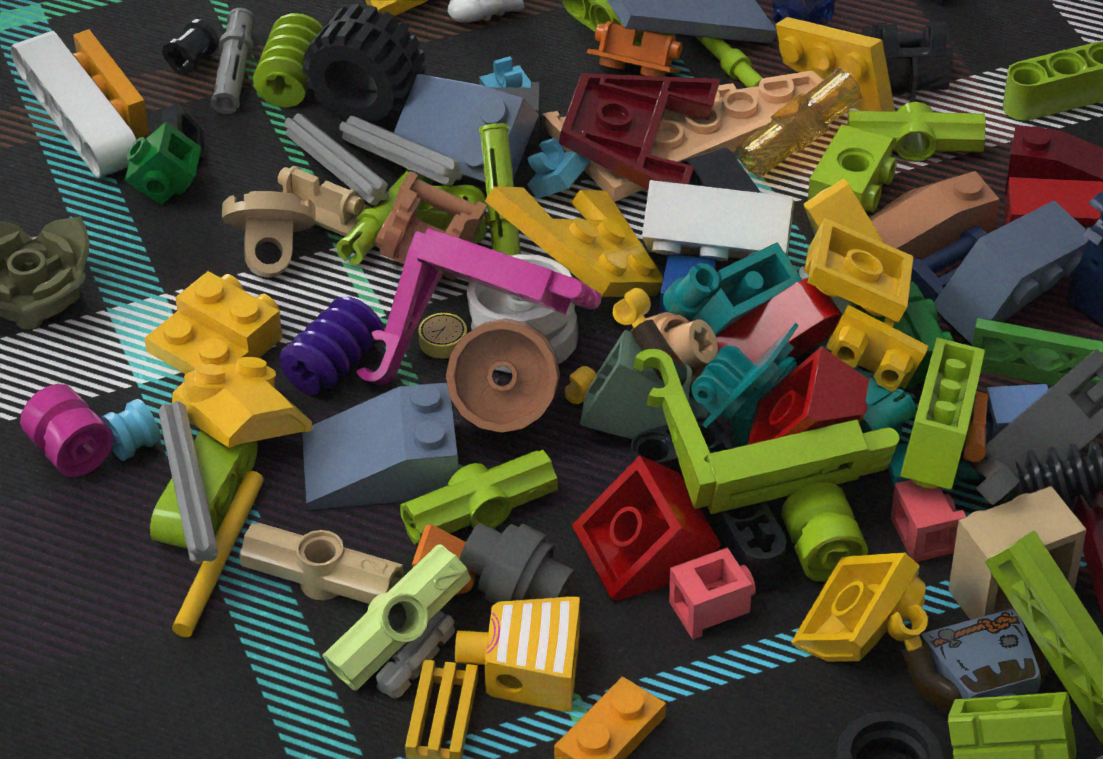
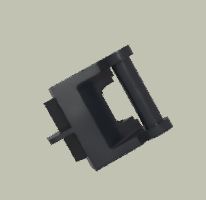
[861,21,953,103]

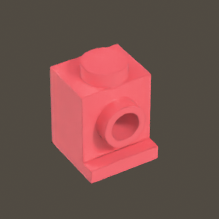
[891,479,966,562]
[669,548,756,640]

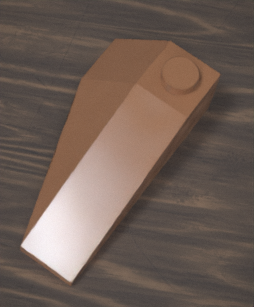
[869,171,1000,260]

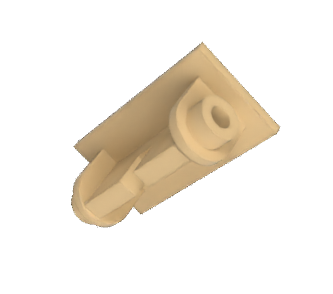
[278,166,372,236]

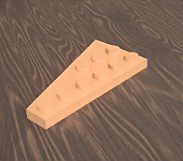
[542,71,839,202]

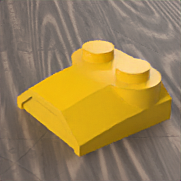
[172,357,312,448]
[791,553,926,662]

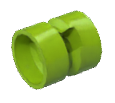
[781,482,868,582]

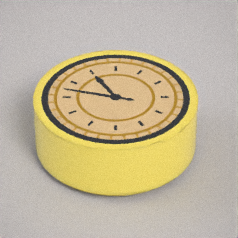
[419,313,467,359]

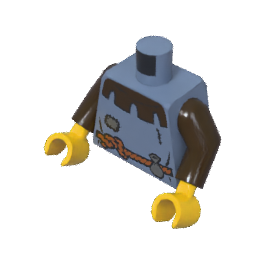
[887,604,1050,713]

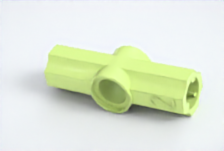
[322,544,472,690]

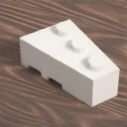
[642,180,794,261]

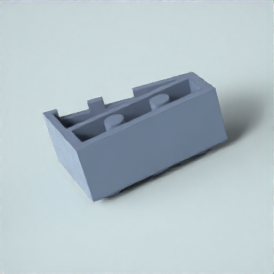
[934,201,1089,344]

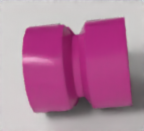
[20,384,114,477]

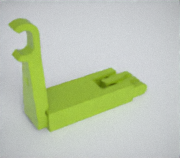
[633,349,899,514]

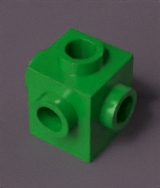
[125,122,201,205]

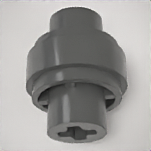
[459,523,575,604]

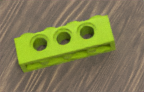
[900,337,985,490]

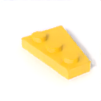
[775,17,895,112]

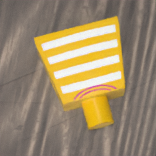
[455,597,580,712]

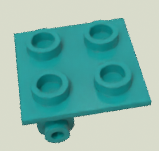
[691,323,799,428]

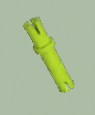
[479,123,521,256]
[336,169,434,265]

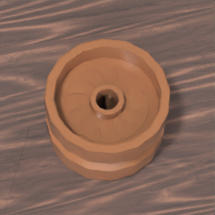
[446,318,560,433]

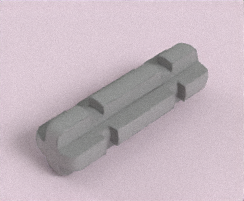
[376,610,455,699]

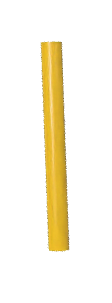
[172,471,264,637]

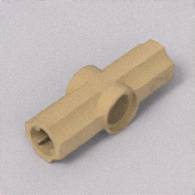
[240,523,404,604]

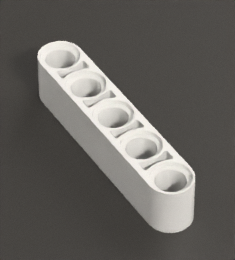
[11,31,136,178]

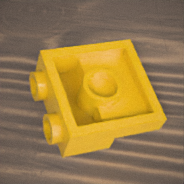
[804,218,914,322]
[144,271,283,374]

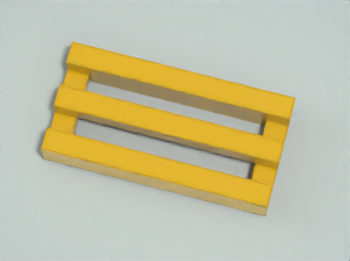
[405,660,478,759]

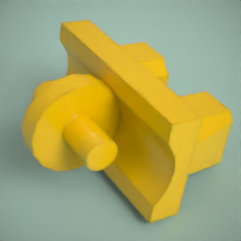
[825,305,929,392]

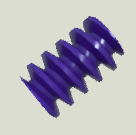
[280,297,385,396]

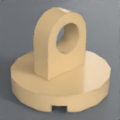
[222,191,316,278]

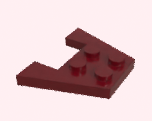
[559,73,720,190]

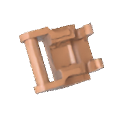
[375,171,488,281]

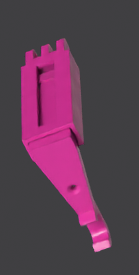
[356,228,601,385]

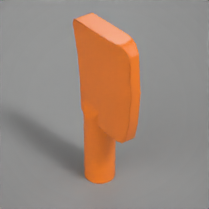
[963,391,989,462]

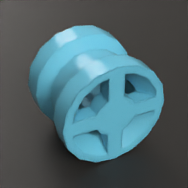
[100,399,161,461]

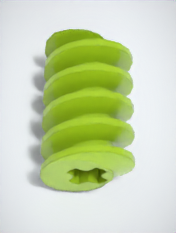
[253,13,323,108]

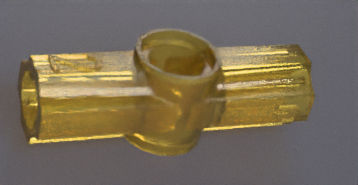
[736,68,863,178]

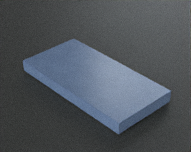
[607,0,777,44]

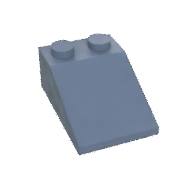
[394,74,539,191]
[302,383,458,510]

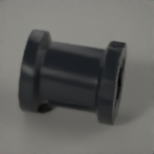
[162,19,219,75]

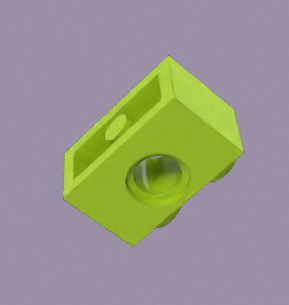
[808,124,897,214]

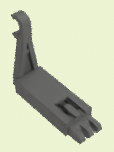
[970,349,1103,505]

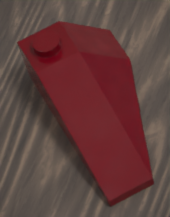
[1005,125,1103,195]

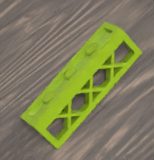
[984,530,1103,745]

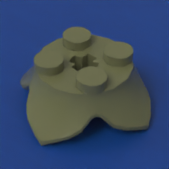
[0,216,90,329]

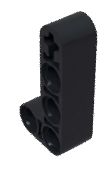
[630,416,787,593]

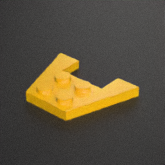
[485,186,663,297]

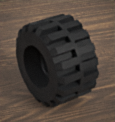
[302,4,426,126]

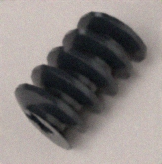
[1015,440,1103,511]

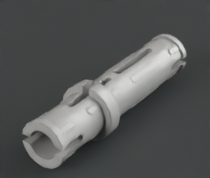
[211,8,255,114]

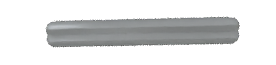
[284,113,389,205]
[339,116,463,186]
[159,401,218,564]

